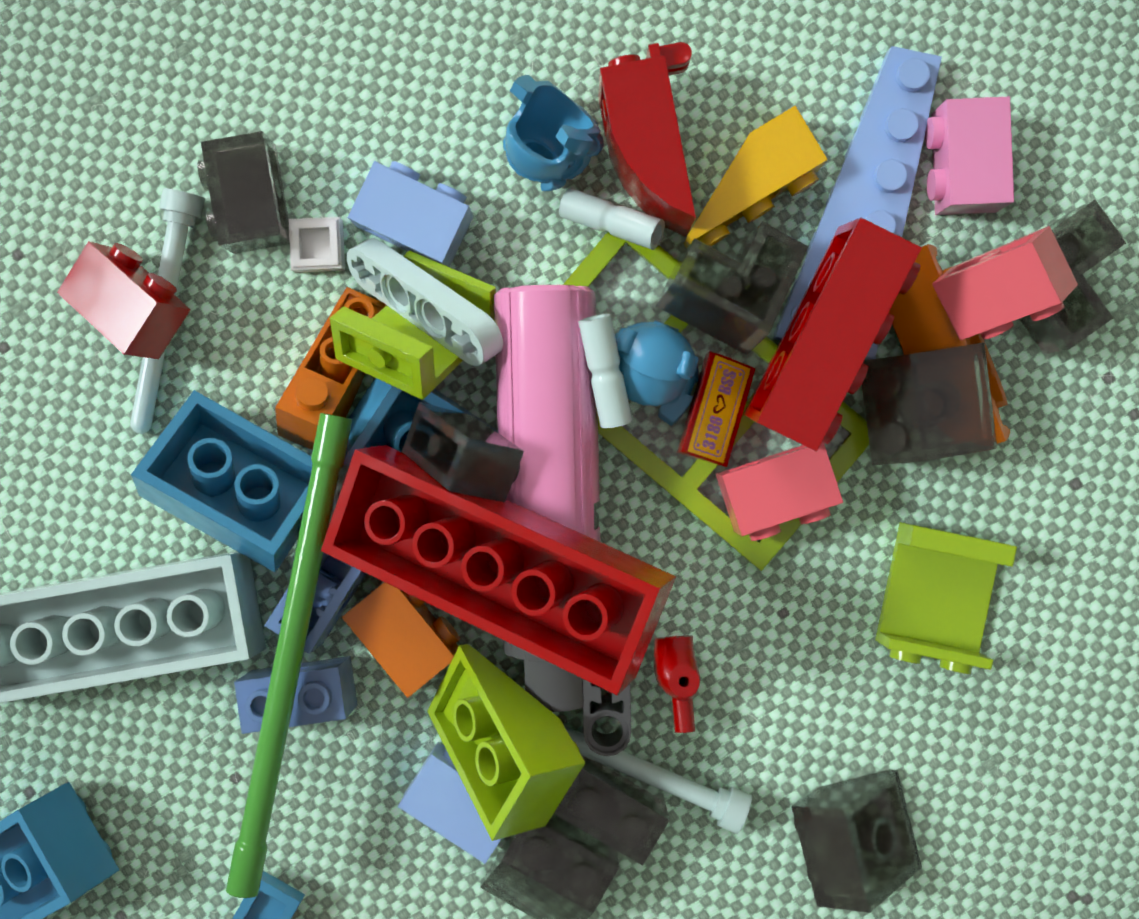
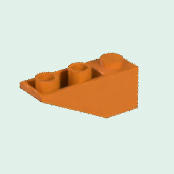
[275,287,387,450]

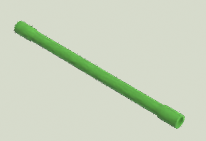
[226,413,353,898]

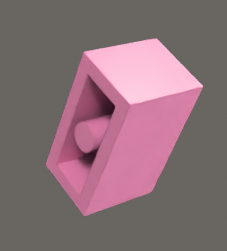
[925,96,1014,215]

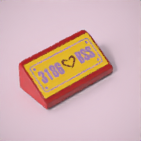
[677,351,756,467]

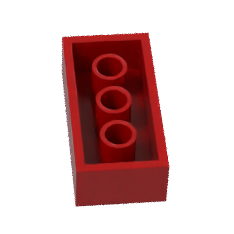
[744,217,922,452]

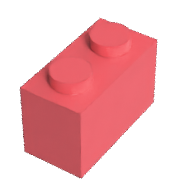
[932,226,1078,341]
[715,442,843,541]

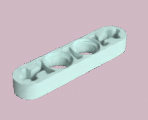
[347,238,504,366]

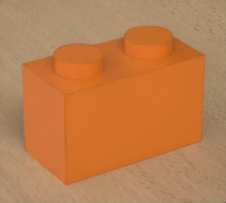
[342,582,460,698]

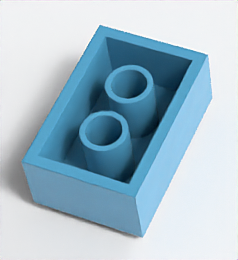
[131,390,312,573]

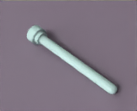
[130,188,205,434]
[564,725,752,834]

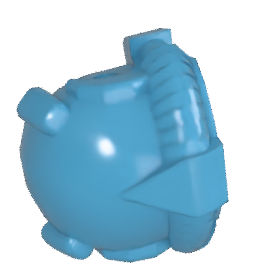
[503,75,604,192]
[615,320,699,426]

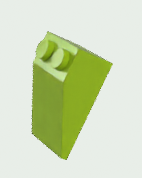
[427,644,585,841]

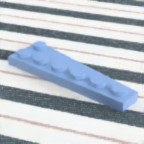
[773,46,942,360]

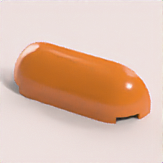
[889,244,1010,447]

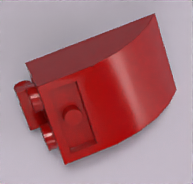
[598,42,696,237]

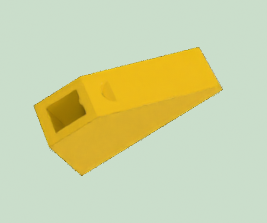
[684,105,828,250]

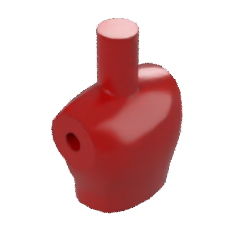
[654,635,700,733]

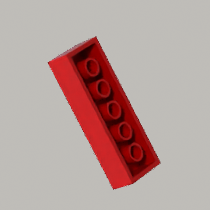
[321,445,677,696]

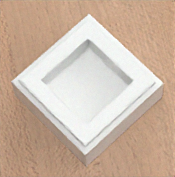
[289,217,345,273]

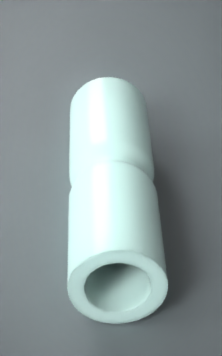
[559,188,665,250]
[578,314,632,428]

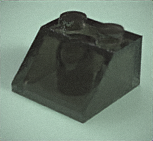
[862,342,997,465]
[791,769,922,913]
[480,811,619,919]

